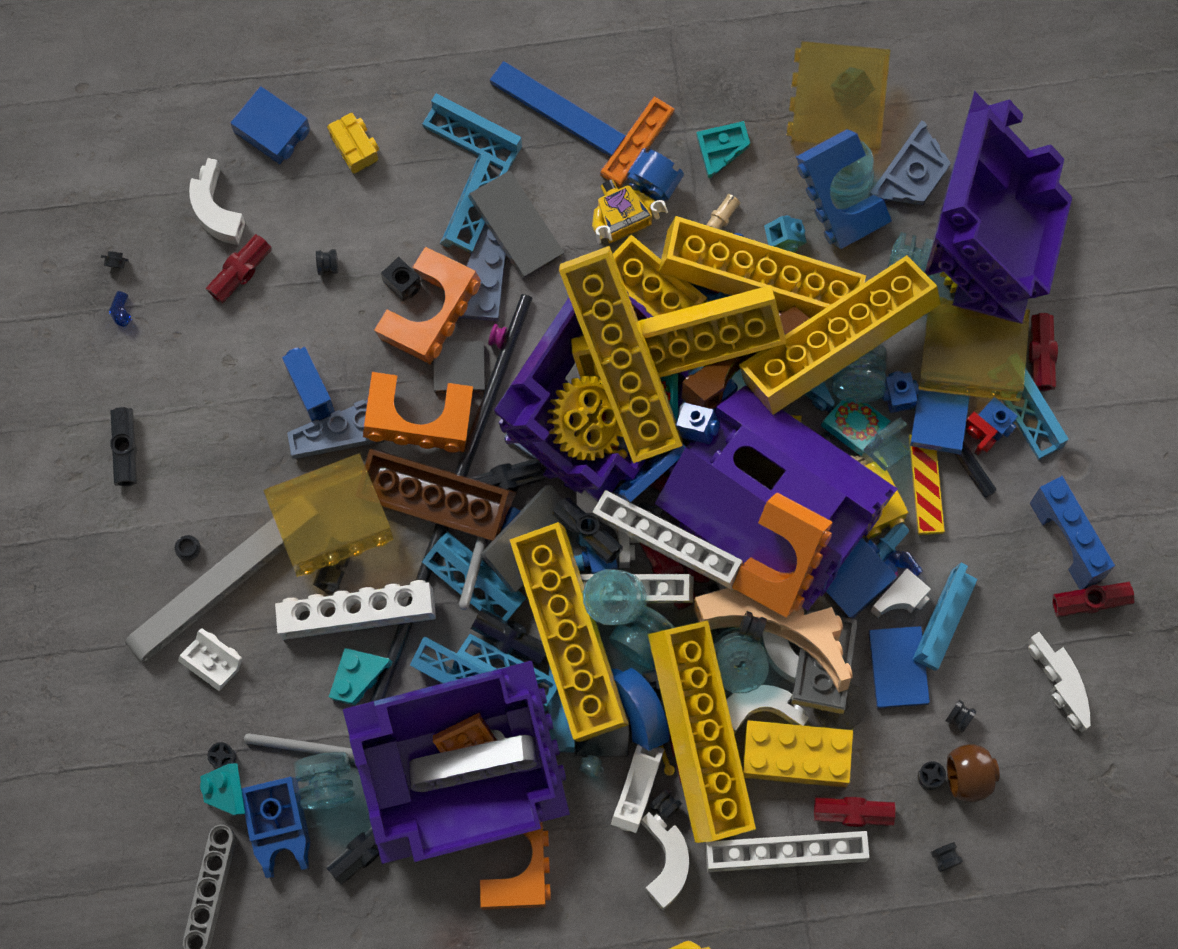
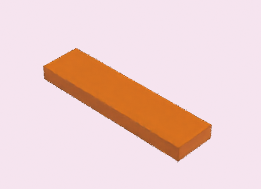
[600,96,675,188]

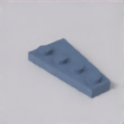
[459,223,506,321]
[287,399,385,459]

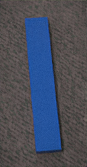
[490,61,625,157]

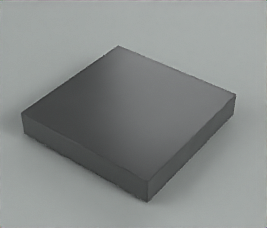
[434,341,485,393]

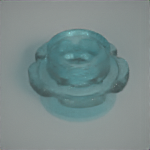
[579,755,604,778]

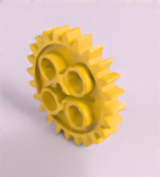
[547,376,623,460]

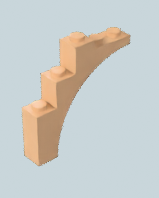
[694,588,853,692]

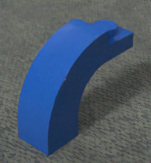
[611,668,670,751]

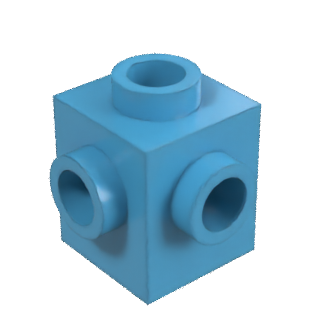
[764,215,807,252]

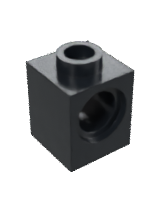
[381,257,421,301]

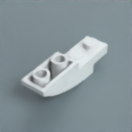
[1027,632,1090,733]

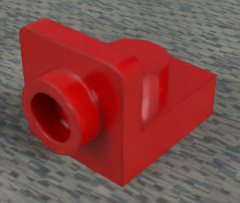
[965,412,997,455]

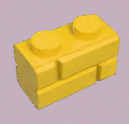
[327,113,379,174]

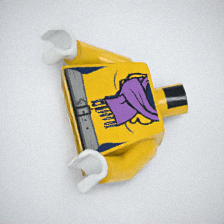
[592,180,668,244]

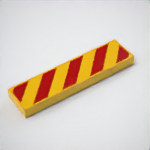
[909,435,945,535]

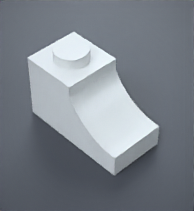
[871,569,931,618]

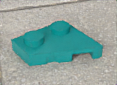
[696,121,750,178]
[329,648,393,705]
[200,763,245,815]

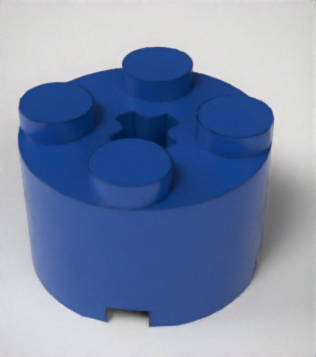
[626,148,684,201]

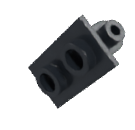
[313,537,354,594]

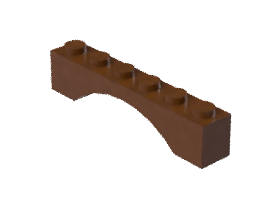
[681,305,810,409]

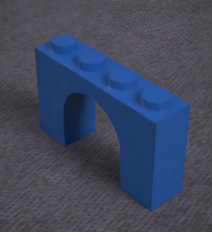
[796,129,892,249]
[1030,476,1115,590]

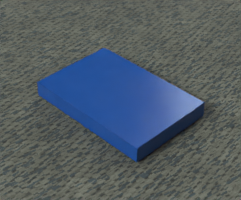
[910,377,971,454]
[614,444,686,502]
[869,626,930,708]

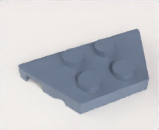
[869,120,951,205]

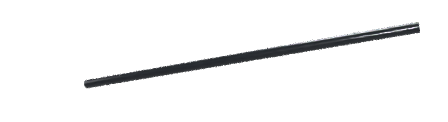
[370,294,533,702]

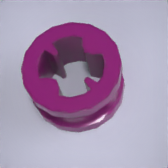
[488,324,507,349]

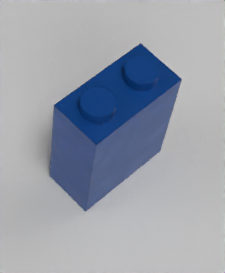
[230,86,310,164]
[282,347,335,422]
[826,538,898,619]

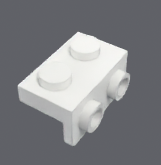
[178,628,242,691]

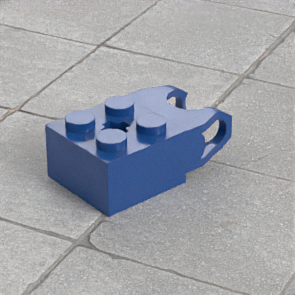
[241,777,310,879]

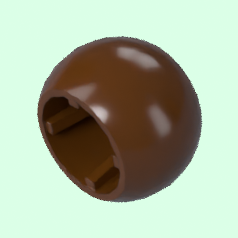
[947,744,1000,802]

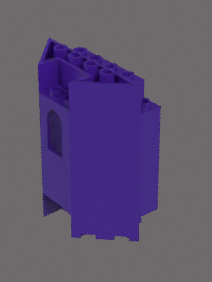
[924,90,1072,324]
[494,290,690,502]
[655,385,898,610]
[343,661,570,864]

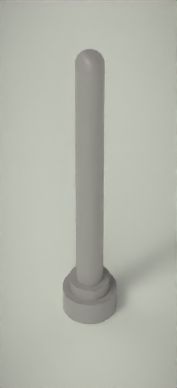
[459,536,488,610]
[244,733,356,765]

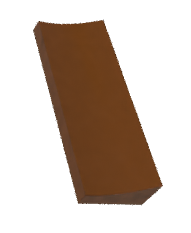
[356,449,517,541]

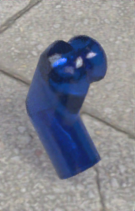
[109,291,131,327]
[887,550,923,576]

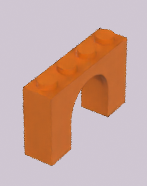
[374,247,481,364]
[363,372,473,453]
[732,493,833,618]
[480,822,551,910]

